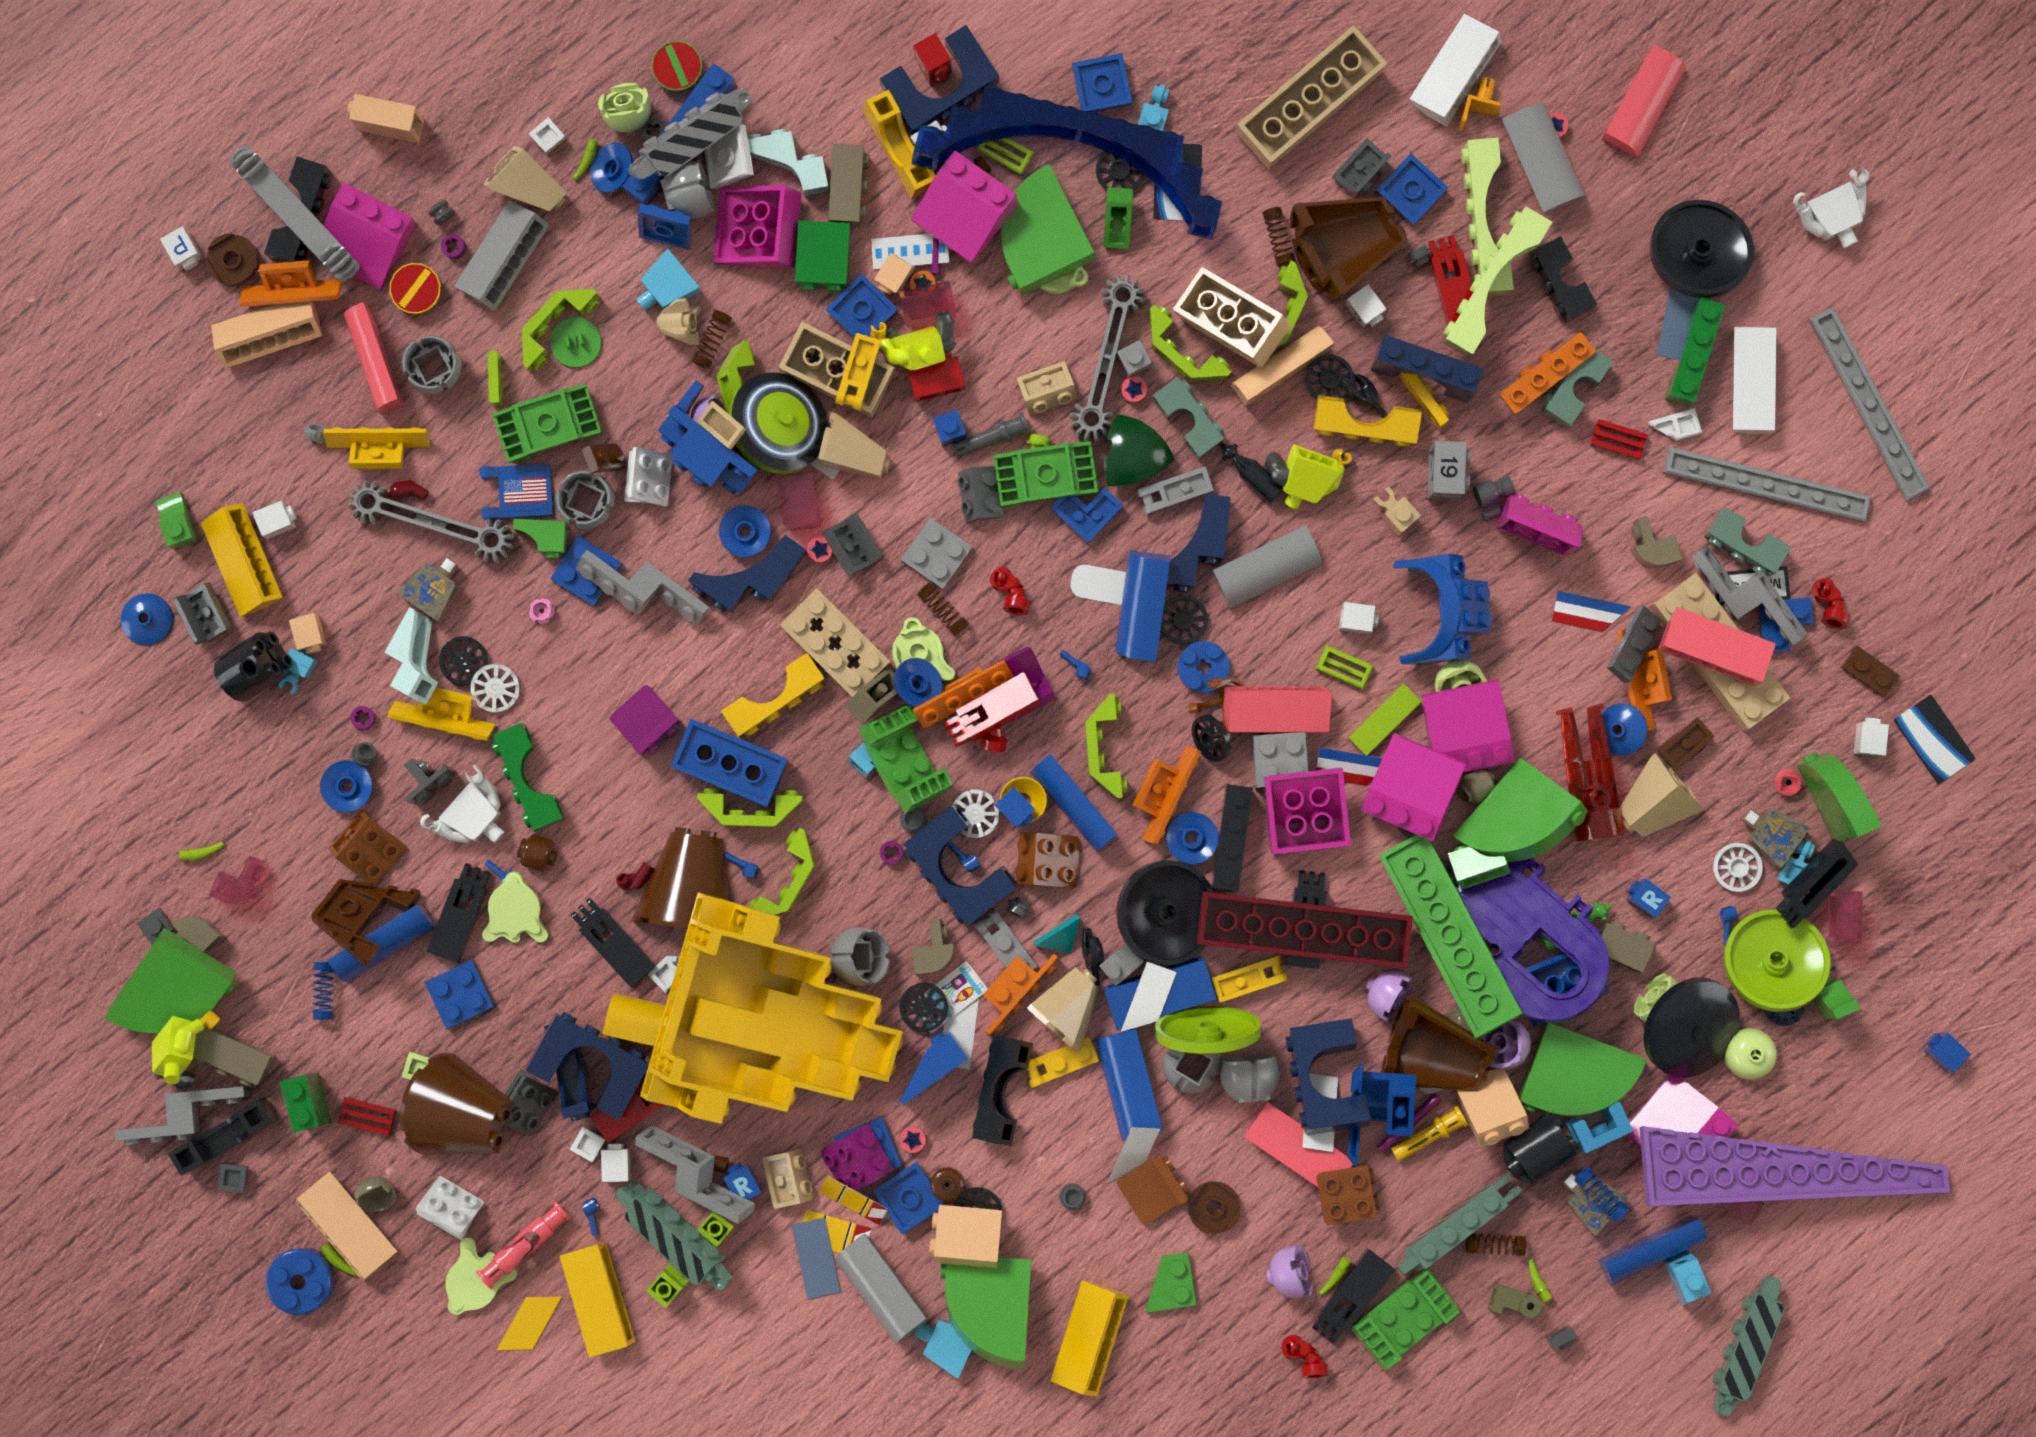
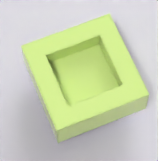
[402,1052,430,1080]

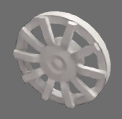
[470,663,520,712]
[953,789,1000,838]
[1712,843,1763,892]

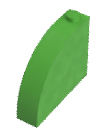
[1001,164,1095,296]
[1797,752,1882,840]
[1453,758,1588,862]
[104,928,236,1033]
[1518,1023,1647,1116]
[940,1257,1031,1370]

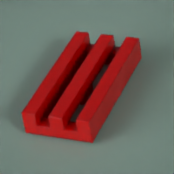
[1590,419,1648,460]
[337,1097,396,1135]

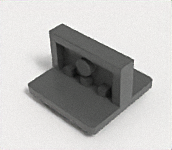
[404,758,456,805]
[504,1069,558,1136]

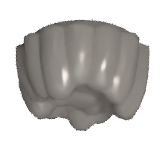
[304,424,328,443]

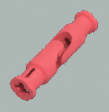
[476,1201,571,1290]

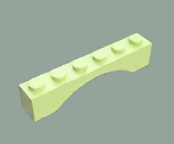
[1461,137,1514,297]
[1443,206,1552,359]

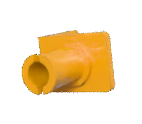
[1458,77,1502,131]

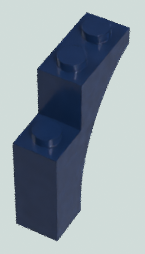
[1167,494,1231,593]
[688,535,807,613]
[544,1025,596,1122]

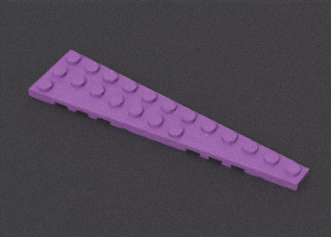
[1639,1126,1950,1207]

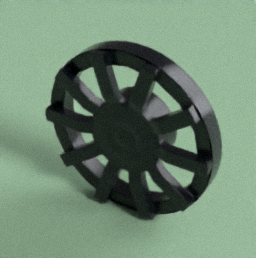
[1096,146,1144,191]
[1305,355,1354,399]
[1161,595,1208,644]
[439,636,488,685]
[1191,714,1232,762]
[899,983,949,1032]

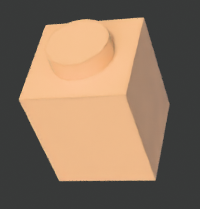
[875,253,916,295]
[289,613,327,655]

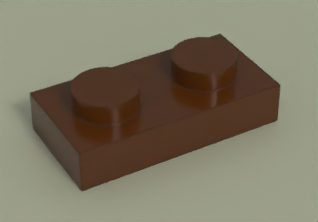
[582,443,626,473]
[1841,646,1900,697]
[1657,717,1715,771]

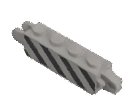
[628,87,752,179]

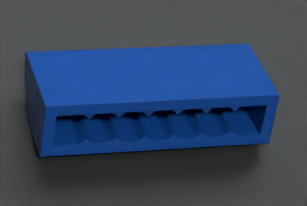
[1115,550,1170,662]
[1030,754,1117,852]
[327,905,437,982]
[1103,956,1216,1030]
[1095,1028,1163,1140]
[1598,1215,1707,1285]

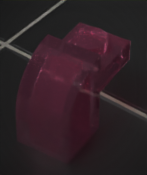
[209,856,265,904]

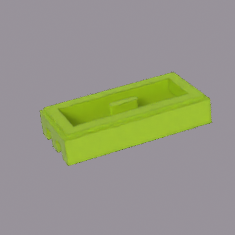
[977,128,1034,176]
[487,351,503,407]
[1315,645,1373,690]

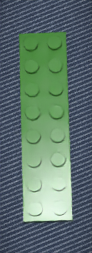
[1379,834,1523,1038]

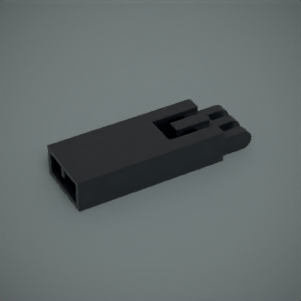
[1776,839,1858,928]
[427,863,491,963]
[1285,870,1328,969]
[570,897,656,988]
[1312,1248,1395,1344]

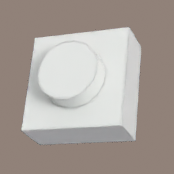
[529,117,566,155]
[570,1126,606,1162]

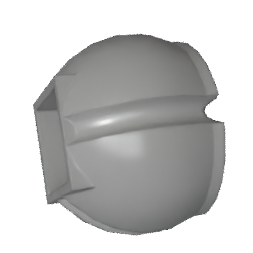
[660,160,714,219]
[402,335,462,395]
[555,470,615,529]
[830,927,890,986]
[1162,1049,1222,1094]
[1220,1054,1280,1103]

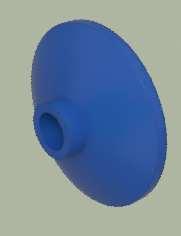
[590,142,633,193]
[719,505,771,557]
[121,593,173,645]
[894,658,942,708]
[1597,703,1647,755]
[320,760,373,812]
[1166,812,1218,864]

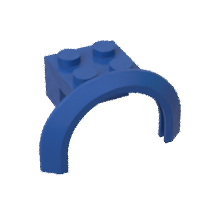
[1347,1063,1416,1166]

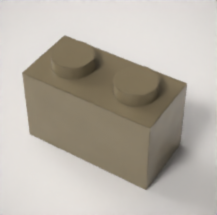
[845,667,898,725]
[1599,920,1655,973]

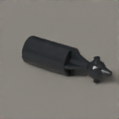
[1219,442,1283,504]

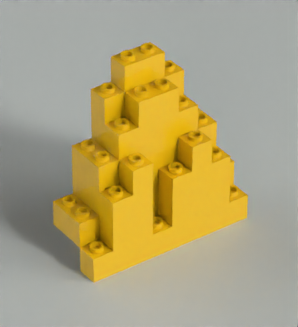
[640,892,903,1124]

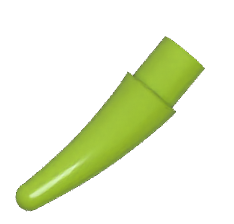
[573,138,599,181]
[179,842,225,862]
[320,1242,357,1277]
[1319,1256,1352,1296]
[1528,1258,1553,1303]

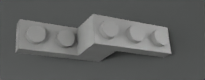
[1692,545,1808,645]
[576,550,709,626]
[115,1086,250,1145]
[635,1125,755,1224]

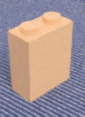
[347,94,424,143]
[1455,1068,1530,1148]
[929,1205,1002,1269]

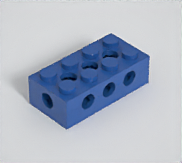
[670,719,789,808]

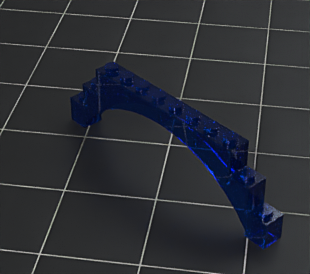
[911,86,1222,240]

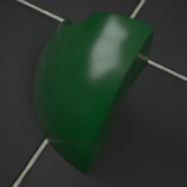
[1104,414,1174,486]

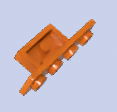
[239,260,343,307]
[1500,332,1596,414]
[1617,629,1672,731]
[913,660,1014,729]
[1132,746,1201,845]
[983,953,1058,1035]

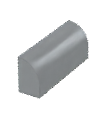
[1502,103,1585,214]
[454,200,549,311]
[1212,525,1323,610]
[835,1234,930,1346]

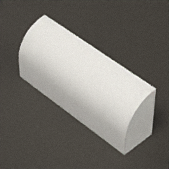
[1410,14,1501,127]
[1733,327,1776,434]

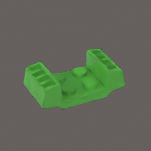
[492,383,602,464]
[993,441,1098,508]
[858,705,953,814]
[1350,1267,1460,1370]

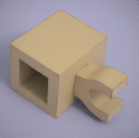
[1373,486,1421,536]

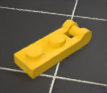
[835,333,881,411]
[1399,373,1449,430]
[1211,955,1288,1003]
[1024,1037,1099,1088]

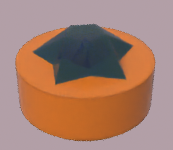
[910,271,936,298]

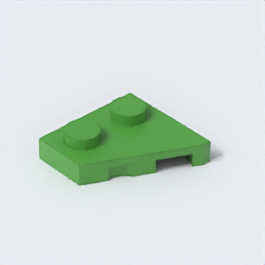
[1145,1252,1196,1313]

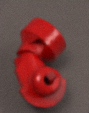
[990,567,1030,615]
[1812,578,1850,629]
[977,711,1007,752]
[1281,1335,1329,1378]

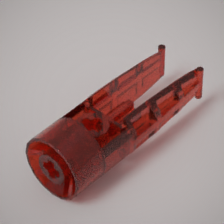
[1556,703,1624,842]

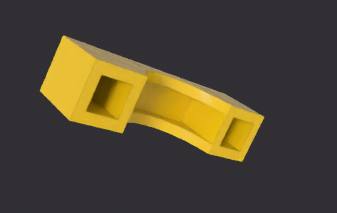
[862,90,936,199]
[1313,395,1422,447]
[721,653,826,739]

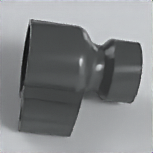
[1472,475,1515,521]

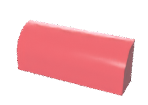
[1602,44,1686,158]
[344,302,405,414]
[1658,607,1776,687]
[1223,686,1332,732]
[1244,1101,1353,1187]

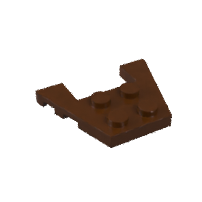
[311,879,421,967]

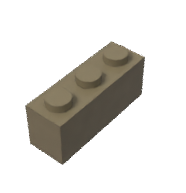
[828,144,869,227]
[192,1026,276,1088]

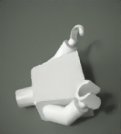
[1793,167,1869,248]
[420,765,505,844]

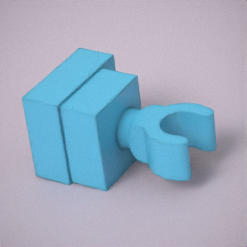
[279,648,319,695]
[847,742,875,779]

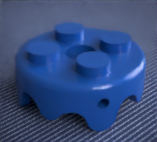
[266,1248,334,1315]

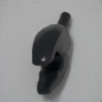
[1340,373,1387,417]
[1082,928,1104,986]

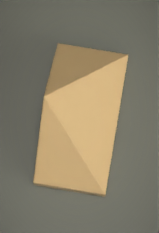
[697,401,747,450]

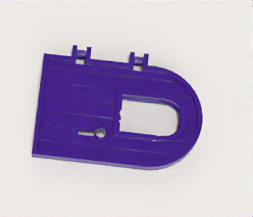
[1457,857,1609,1023]

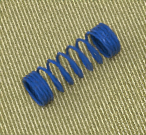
[312,962,334,1020]
[1574,1167,1629,1222]

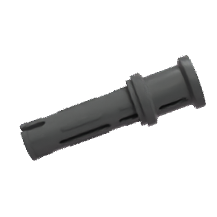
[952,412,1031,459]

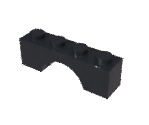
[264,157,332,263]
[1211,784,1253,892]
[972,1035,1033,1146]
[168,1097,279,1176]

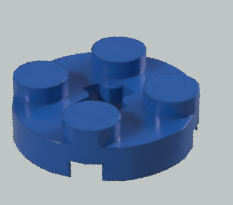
[1177,641,1230,693]

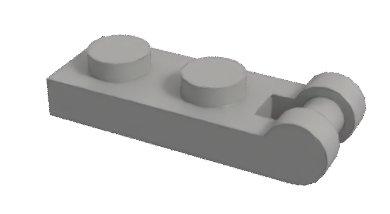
[1137,466,1214,515]
[973,908,1037,969]

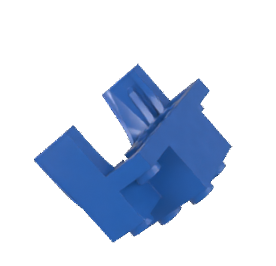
[658,381,761,495]
[1394,554,1492,665]

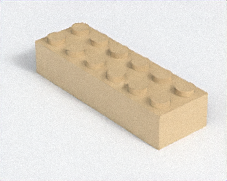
[1235,25,1388,170]
[1649,573,1790,731]

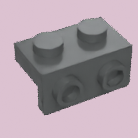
[1332,138,1391,198]
[958,466,1004,522]
[822,513,882,577]
[173,582,232,645]

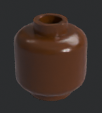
[517,834,558,872]
[930,1167,964,1202]

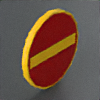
[389,263,441,314]

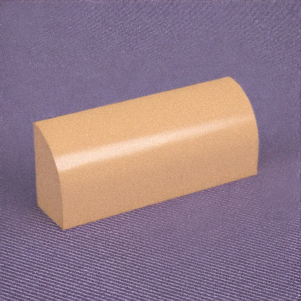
[211,301,322,369]
[1231,326,1334,407]
[295,1172,397,1282]

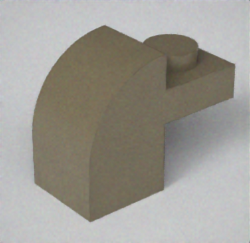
[1631,516,1682,568]
[171,917,225,954]
[912,919,954,975]

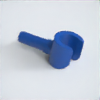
[1060,650,1091,680]
[948,842,980,872]
[725,852,759,878]
[485,860,513,883]
[1720,906,1738,944]
[583,1197,600,1237]

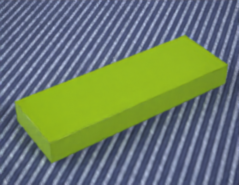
[1348,683,1422,755]

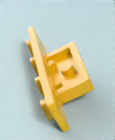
[323,427,431,469]
[388,688,495,741]

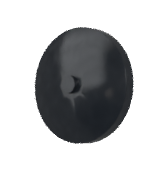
[1649,200,1754,298]
[1116,860,1214,965]
[1643,977,1740,1078]

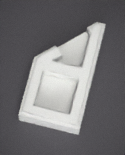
[1648,408,1702,441]
[648,956,680,993]

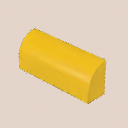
[201,503,283,617]
[602,993,666,1046]
[559,1241,636,1358]
[1050,1280,1129,1397]

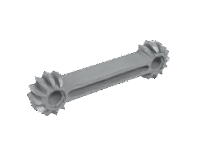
[229,145,360,282]
[1070,275,1144,442]
[347,480,515,563]

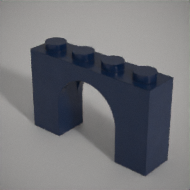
[879,25,999,135]
[1370,335,1484,403]
[904,804,1019,926]
[525,1011,649,1120]
[1285,1018,1371,1136]

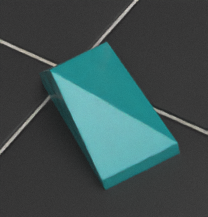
[1033,914,1080,954]

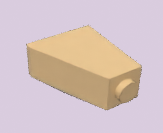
[483,146,567,211]
[818,412,891,480]
[1619,753,1704,837]
[1027,967,1100,1052]

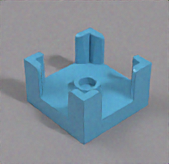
[1564,1102,1634,1153]

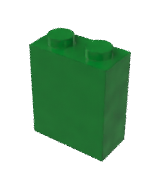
[795,220,851,293]
[280,1072,332,1133]

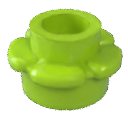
[1026,434,1051,449]

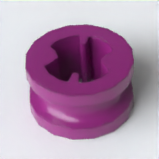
[441,234,466,259]
[350,706,375,730]
[879,841,903,864]

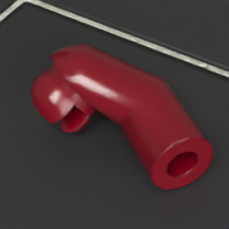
[389,480,429,502]
[616,862,654,891]

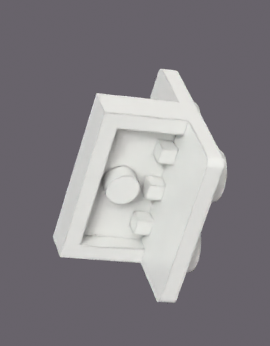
[624,447,673,506]
[415,1176,484,1241]

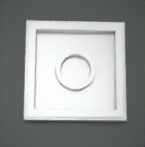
[704,124,754,189]

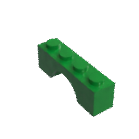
[1664,297,1725,407]
[492,723,565,831]

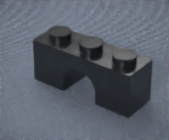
[1529,236,1597,323]

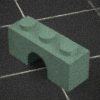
[1541,350,1614,429]
[1152,377,1224,460]
[1704,507,1791,576]

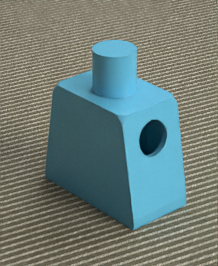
[636,249,701,312]
[1663,1250,1711,1306]
[914,1318,971,1378]

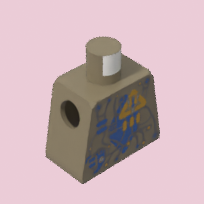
[397,557,459,624]
[1742,808,1810,868]
[1562,1172,1629,1236]

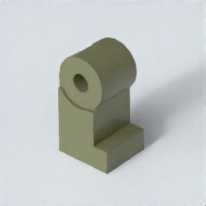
[1488,1283,1542,1318]

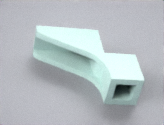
[747,129,830,196]
[384,607,438,705]

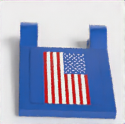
[479,464,553,520]

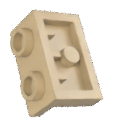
[1016,361,1077,415]
[762,1148,813,1209]

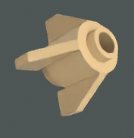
[656,298,701,345]

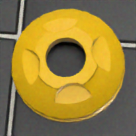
[999,777,1047,823]

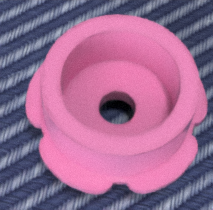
[529,598,555,624]

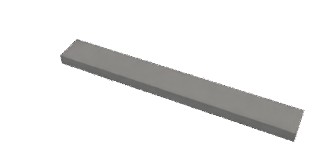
[1809,307,1930,501]
[1663,447,1871,522]

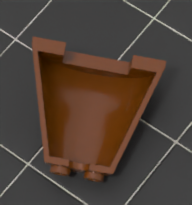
[1290,196,1408,299]
[632,827,732,929]
[1381,995,1498,1091]
[399,1052,514,1155]

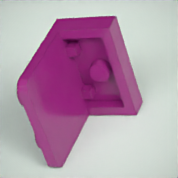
[986,647,1057,722]
[610,685,681,756]
[821,1124,894,1191]

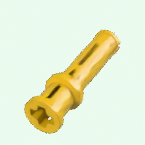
[1391,1106,1469,1162]

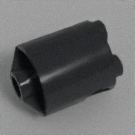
[214,631,293,702]
[1503,1112,1579,1186]

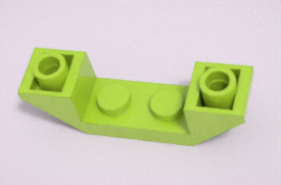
[1274,261,1308,351]
[522,289,600,372]
[1149,304,1231,382]
[716,340,755,413]
[1085,694,1127,799]
[697,788,803,827]
[748,828,815,915]
[646,1211,734,1308]

